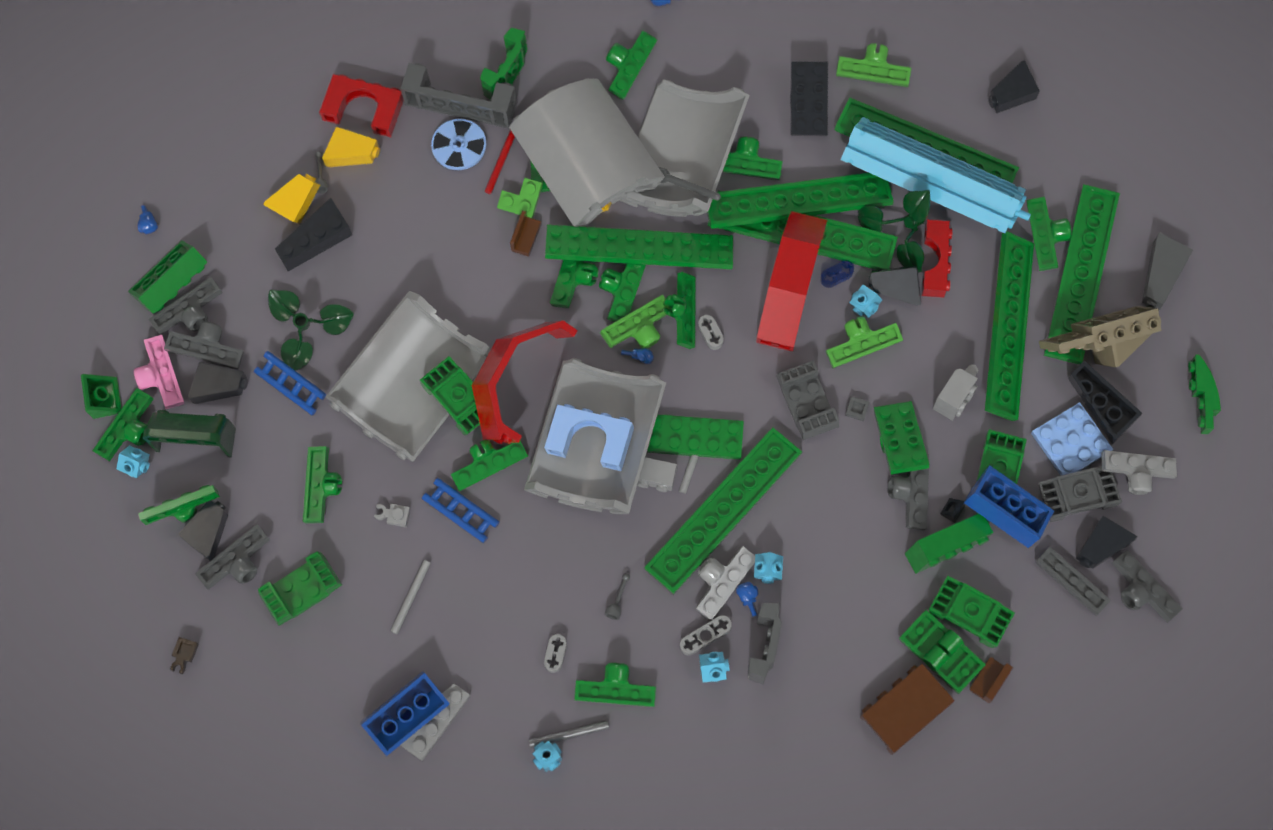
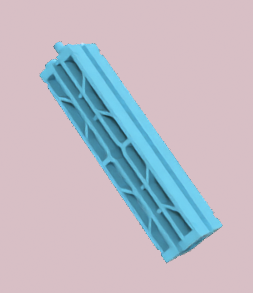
[841,117,1031,233]

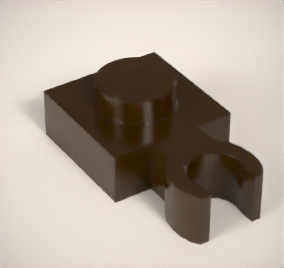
[170,637,199,674]

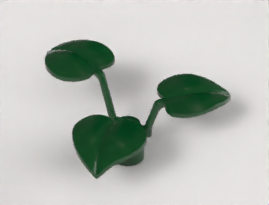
[857,190,931,273]
[268,290,354,371]

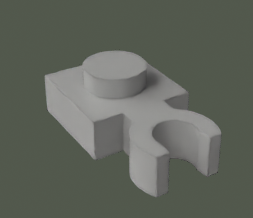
[374,504,411,527]

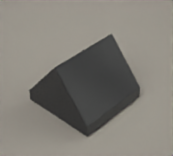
[940,498,965,523]

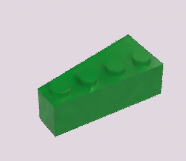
[905,514,994,574]

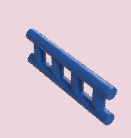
[254,351,327,415]
[422,478,499,543]

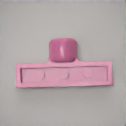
[134,335,184,409]

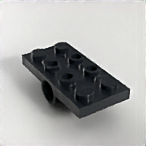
[790,62,828,136]

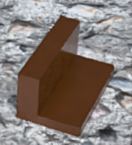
[510,211,541,257]
[969,657,1014,703]

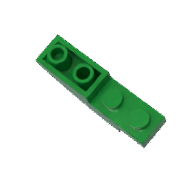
[1188,355,1221,434]

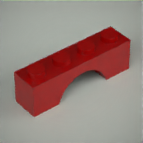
[922,220,953,298]

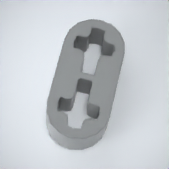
[698,315,724,350]
[544,634,567,673]

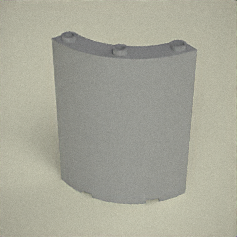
[509,78,665,227]
[620,79,749,217]
[325,291,491,462]
[524,358,666,514]

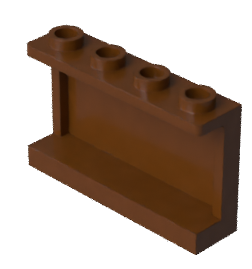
[860,664,955,755]

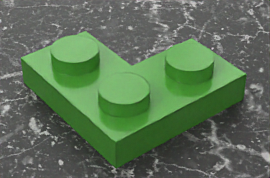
[497,178,543,219]

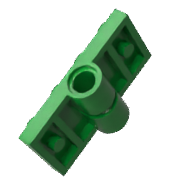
[874,401,930,475]
[899,610,986,694]

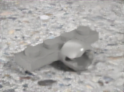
[1101,450,1177,495]
[695,546,755,621]

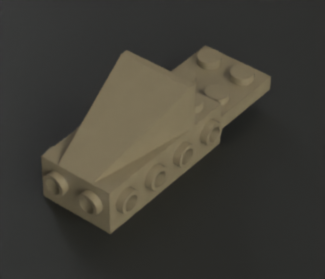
[1039,306,1162,367]

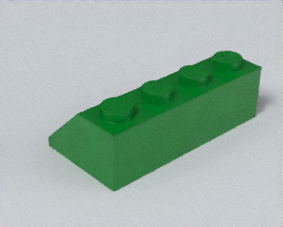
[128,240,208,314]

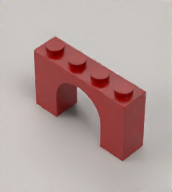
[319,74,404,137]

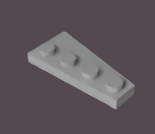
[400,684,471,762]

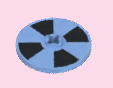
[431,119,486,170]

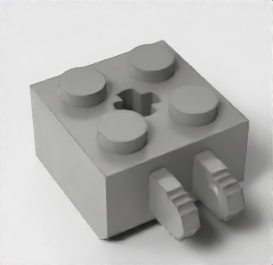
[933,364,978,421]

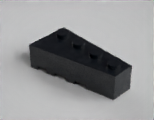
[275,198,352,272]
[1069,361,1142,445]

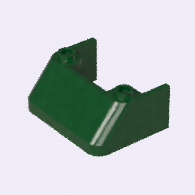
[143,410,236,457]

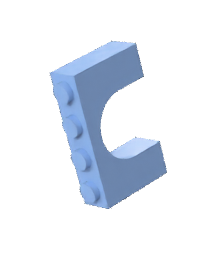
[544,404,634,471]

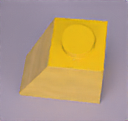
[322,127,380,167]
[263,173,320,224]

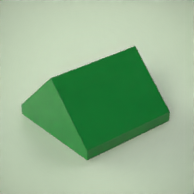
[81,374,121,419]

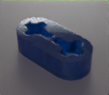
[820,261,854,288]

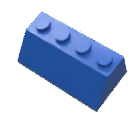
[964,465,1054,548]
[360,671,450,756]

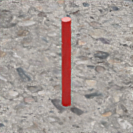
[485,129,515,194]

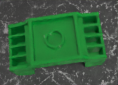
[480,28,528,101]
[420,356,480,435]
[976,429,1027,484]
[258,551,342,626]
[929,575,1015,648]

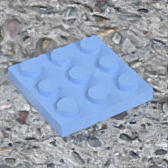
[1031,402,1113,476]

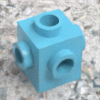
[849,285,882,318]
[116,445,150,478]
[754,552,783,584]
[699,652,729,682]
[532,741,562,772]

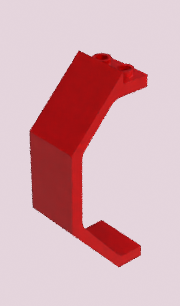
[756,211,827,352]
[472,320,578,444]

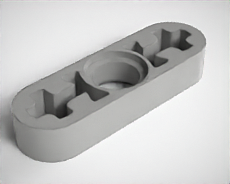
[680,616,732,655]

